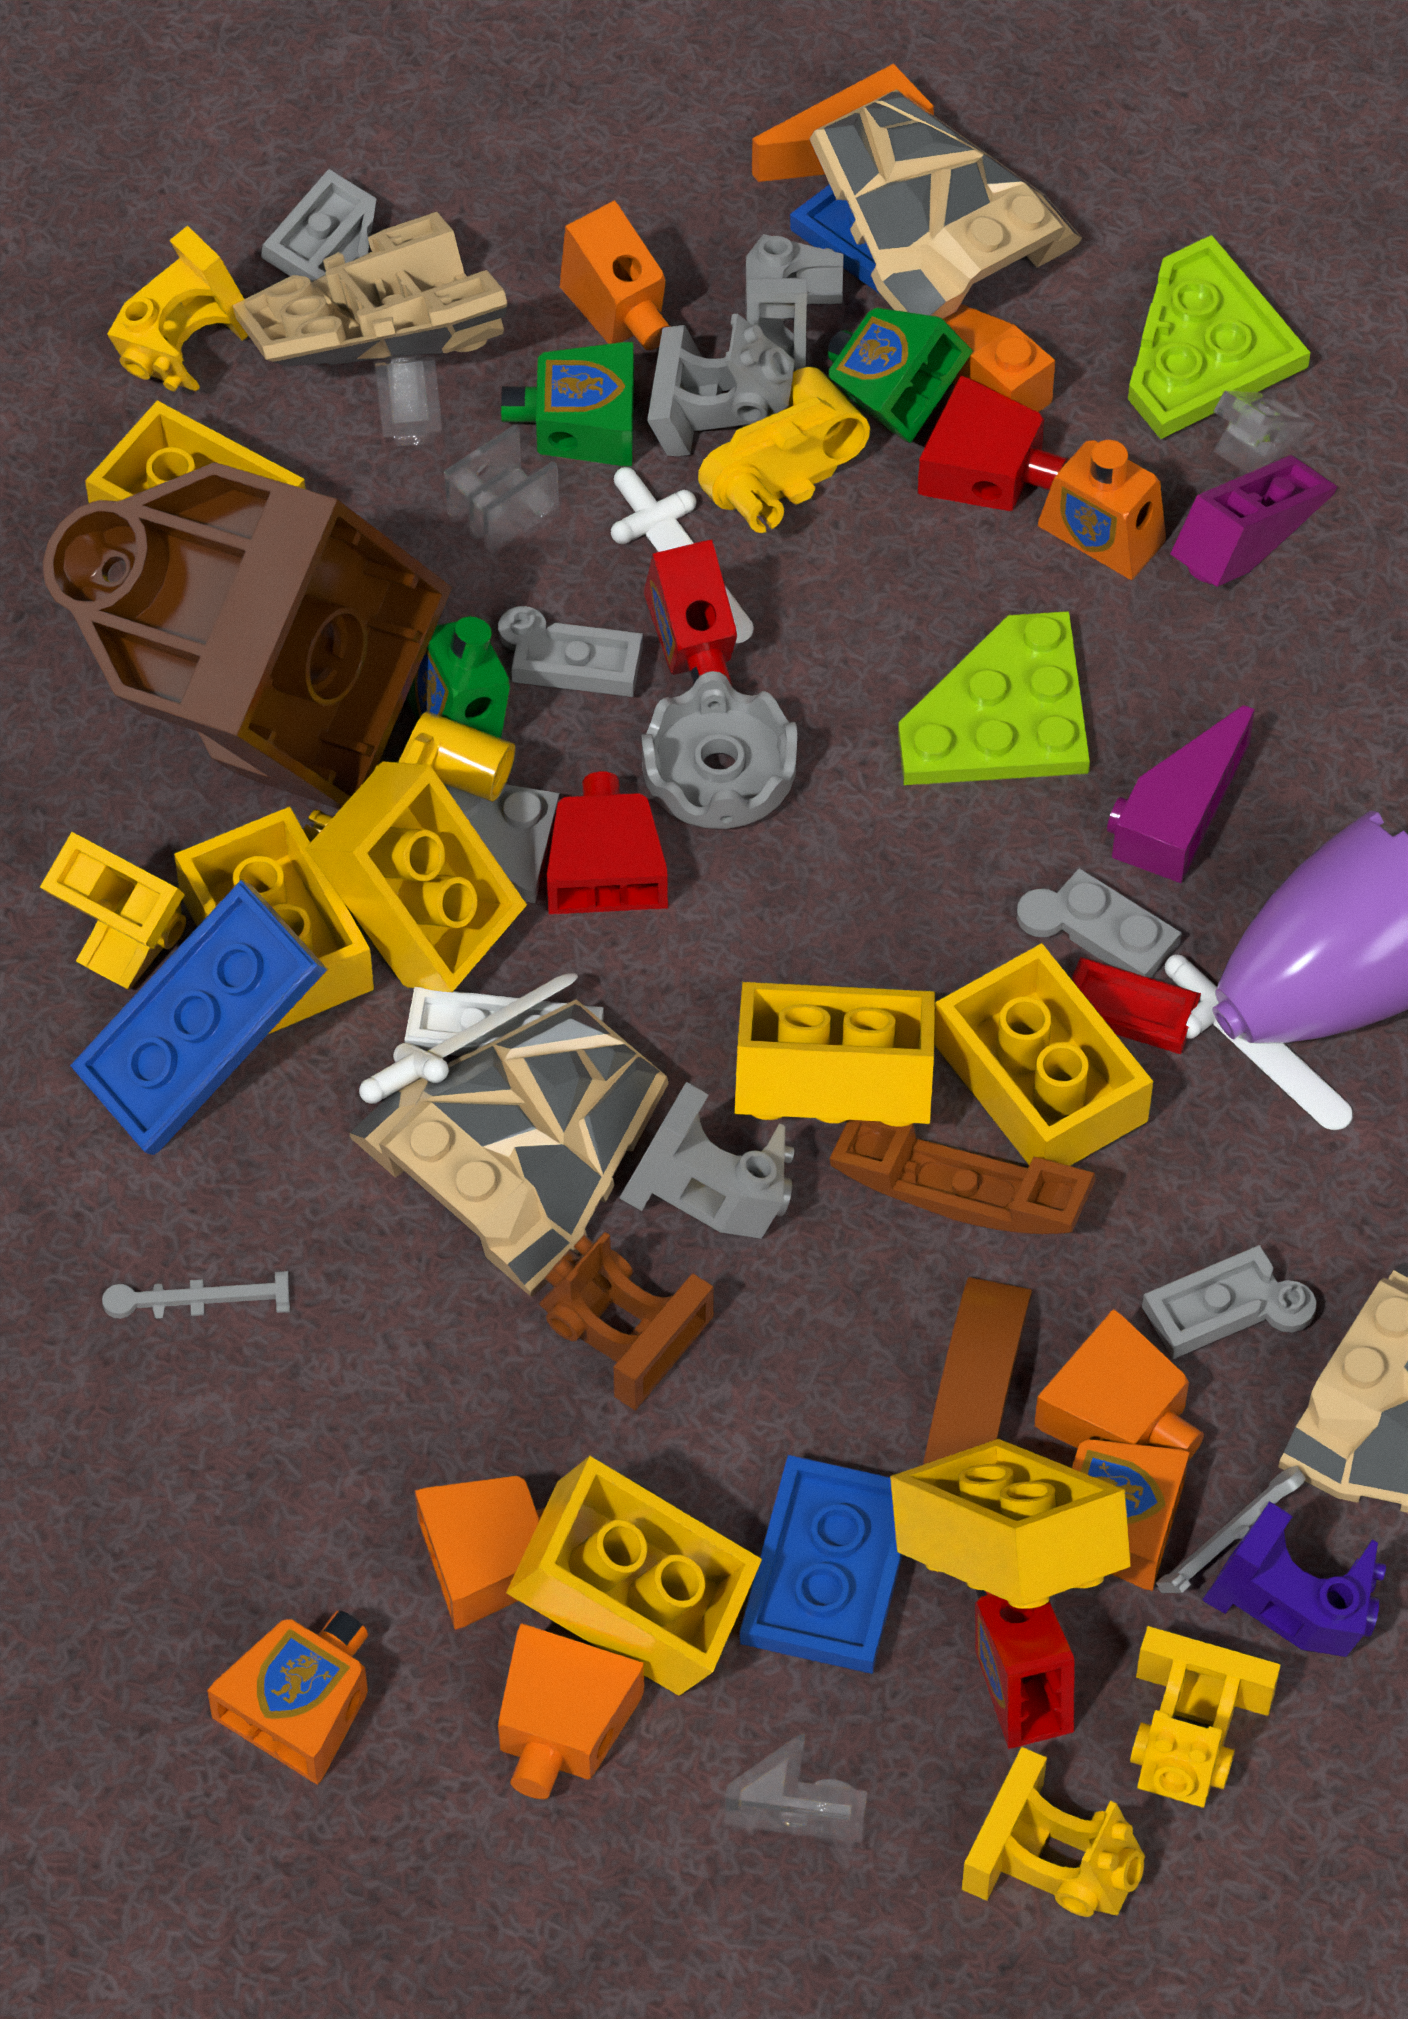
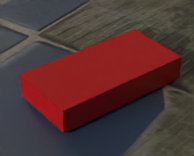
[1071,957,1201,1054]

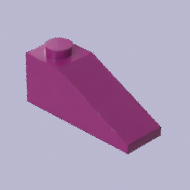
[1170,455,1337,587]
[1107,705,1255,883]

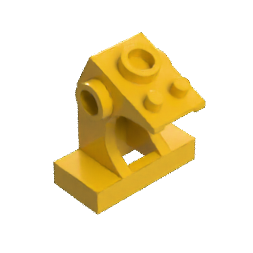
[107,225,248,392]
[40,832,186,991]
[1130,1626,1281,1808]
[962,1747,1145,1917]

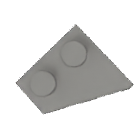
[261,169,377,282]
[444,784,560,903]

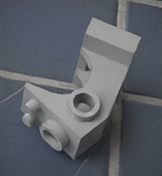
[746,234,843,372]
[647,314,795,456]
[620,1082,794,1239]

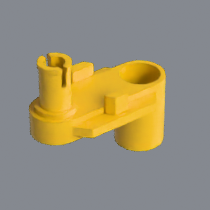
[698,367,870,533]
[303,711,515,843]

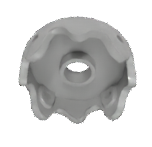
[642,671,797,829]

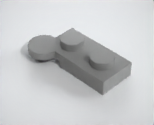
[498,606,643,697]
[1017,868,1182,978]
[1142,1245,1316,1359]

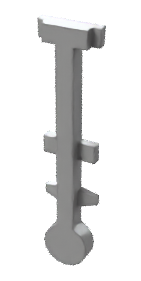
[102,1271,290,1319]
[1156,1466,1305,1593]

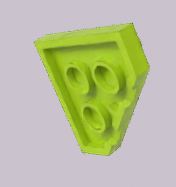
[1128,235,1311,439]
[898,611,1090,785]

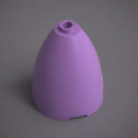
[1212,811,1408,1043]

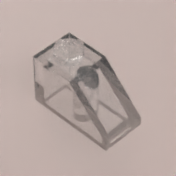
[371,354,442,446]

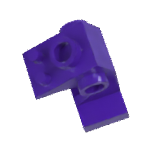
[1202,1501,1386,1657]

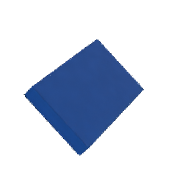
[70,880,328,1155]

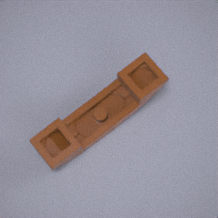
[829,1120,1096,1234]
[923,1277,1032,1465]

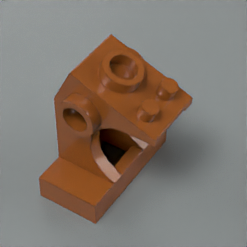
[539,1232,714,1411]

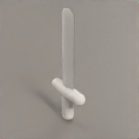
[611,467,754,643]
[1165,955,1353,1130]
[359,973,578,1104]

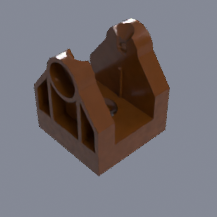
[42,462,453,809]

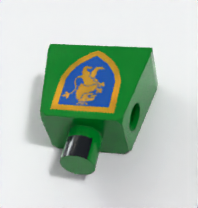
[828,308,973,443]
[501,342,634,466]
[406,616,510,738]

